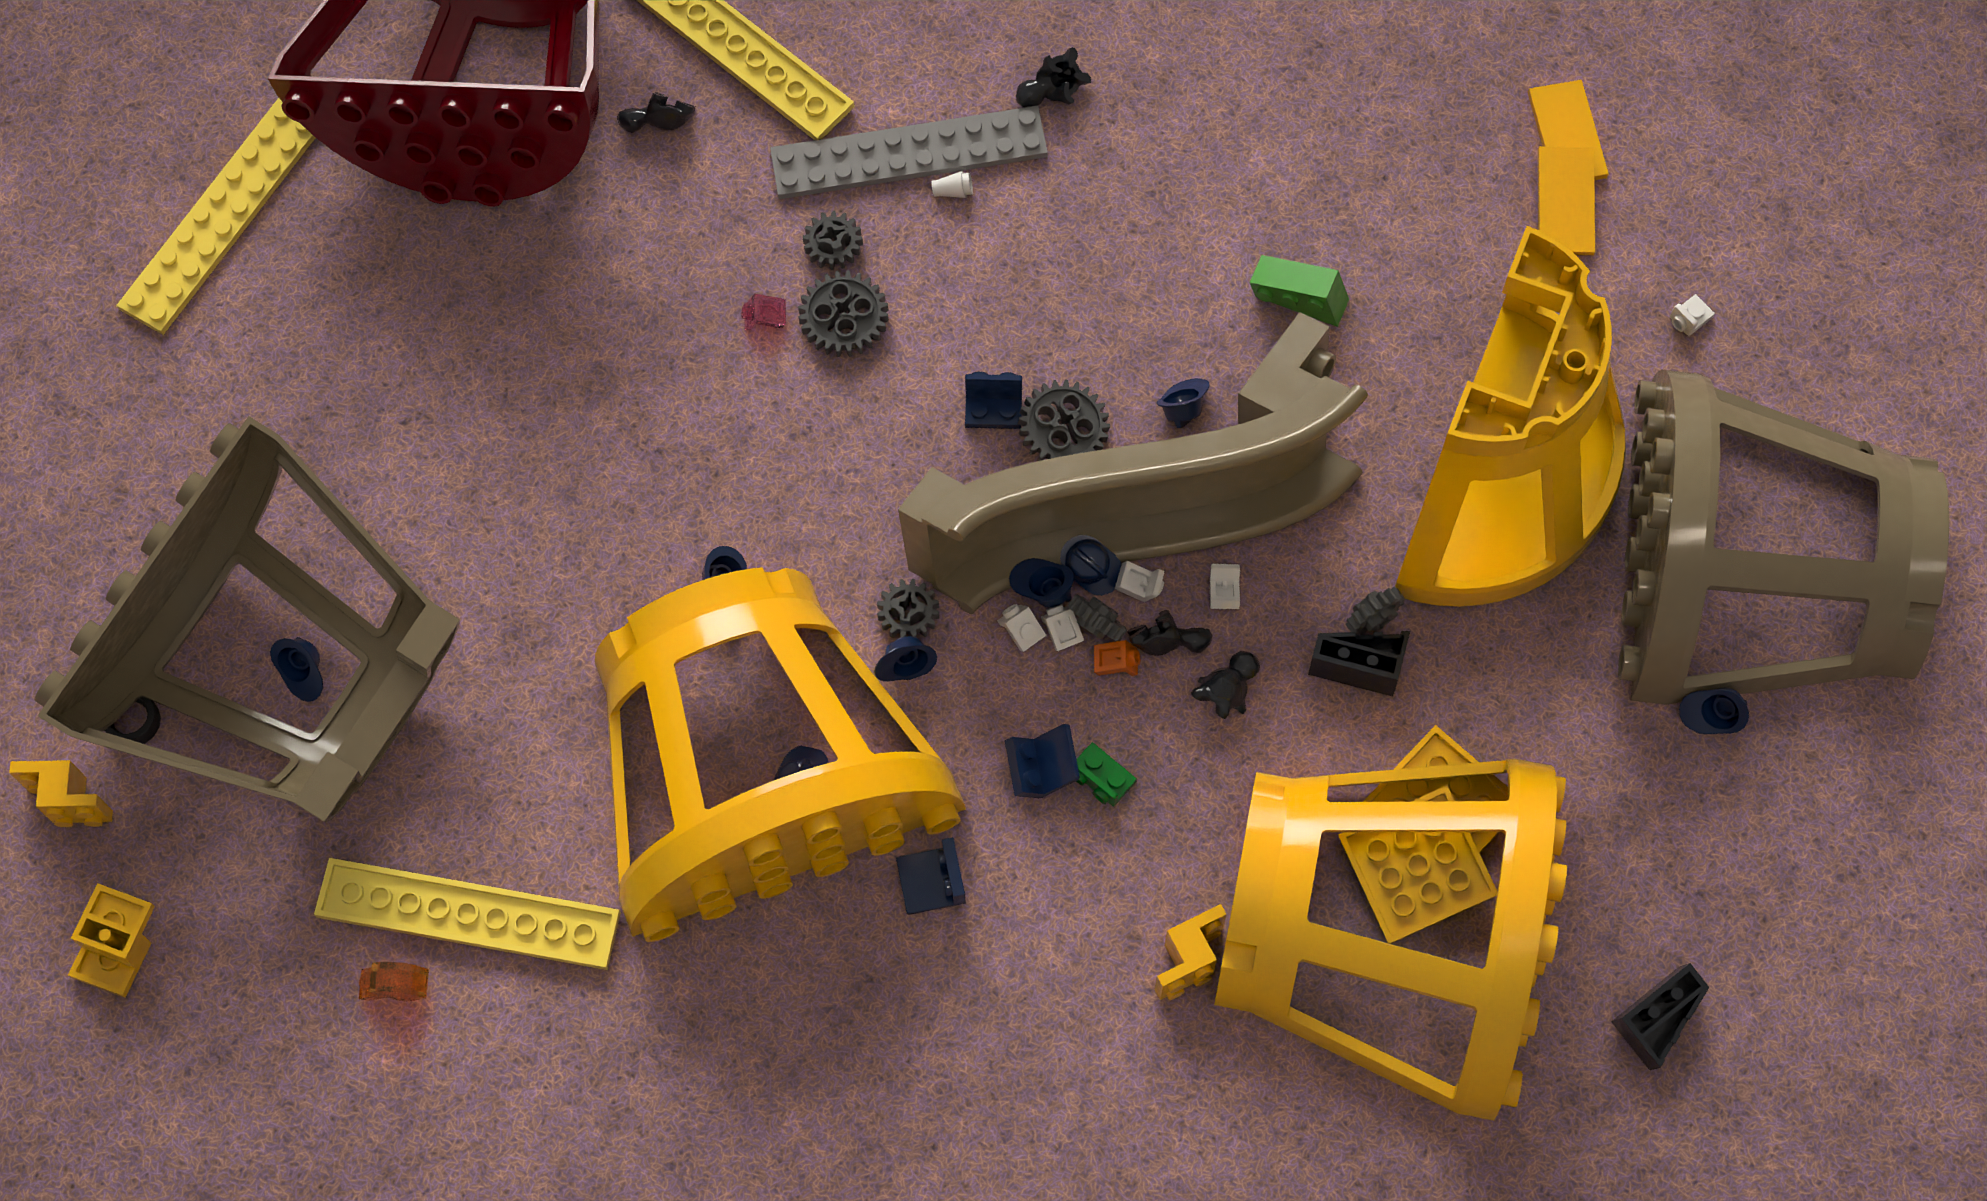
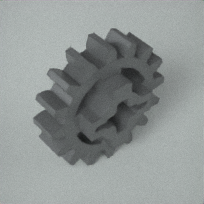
[803,211,863,270]
[877,579,939,638]
[1346,587,1405,635]
[1068,594,1127,642]

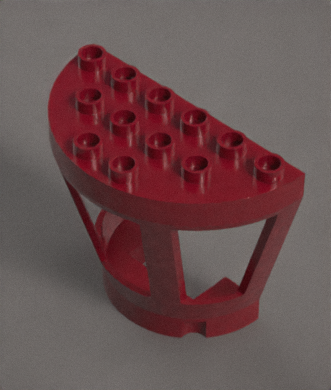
[268,0,599,207]

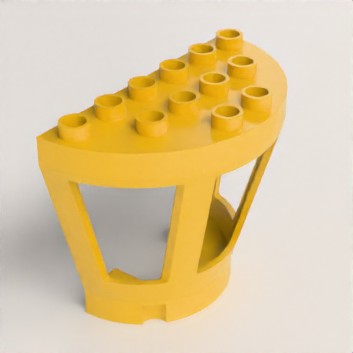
[1395,226,1626,607]
[594,567,966,942]
[1214,759,1567,1121]

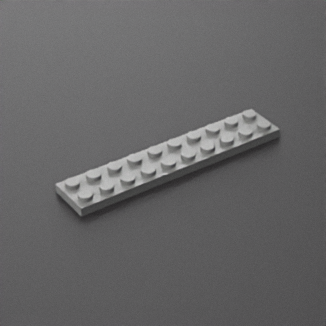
[770,106,1048,199]

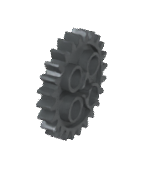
[798,270,889,357]
[1018,379,1110,461]

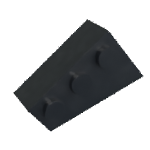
[1308,631,1410,697]
[1611,963,1709,1070]

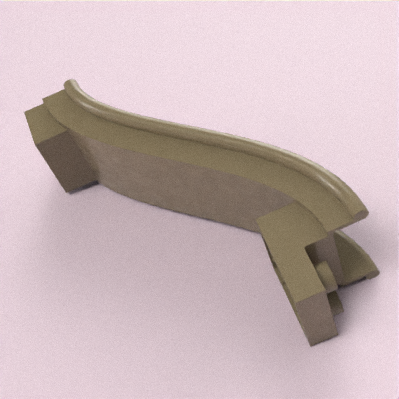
[898,312,1368,614]

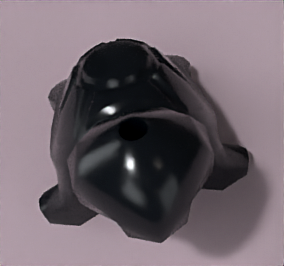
[1016,47,1091,108]
[617,92,696,133]
[1127,610,1213,656]
[1191,651,1260,719]

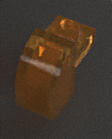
[358,962,429,1002]

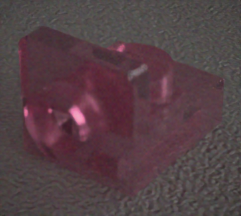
[741,293,786,330]

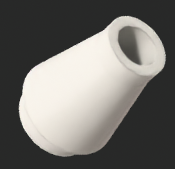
[932,171,973,198]

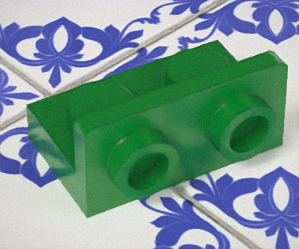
[1076,742,1137,807]

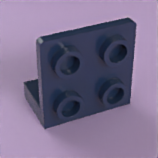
[965,371,1022,429]
[1004,724,1080,799]
[896,837,966,915]

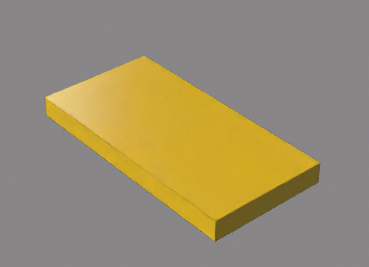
[1528,80,1609,180]
[1538,146,1595,255]

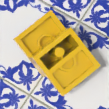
[9,760,113,827]
[68,883,155,998]
[1154,904,1227,1000]

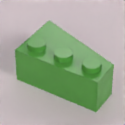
[1250,255,1349,327]

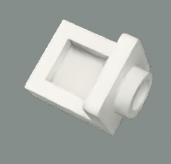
[1115,561,1164,602]
[1210,564,1240,609]
[997,604,1046,652]

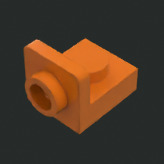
[1094,640,1141,676]

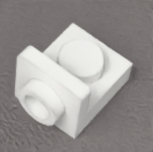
[1670,294,1715,336]
[1041,604,1084,651]

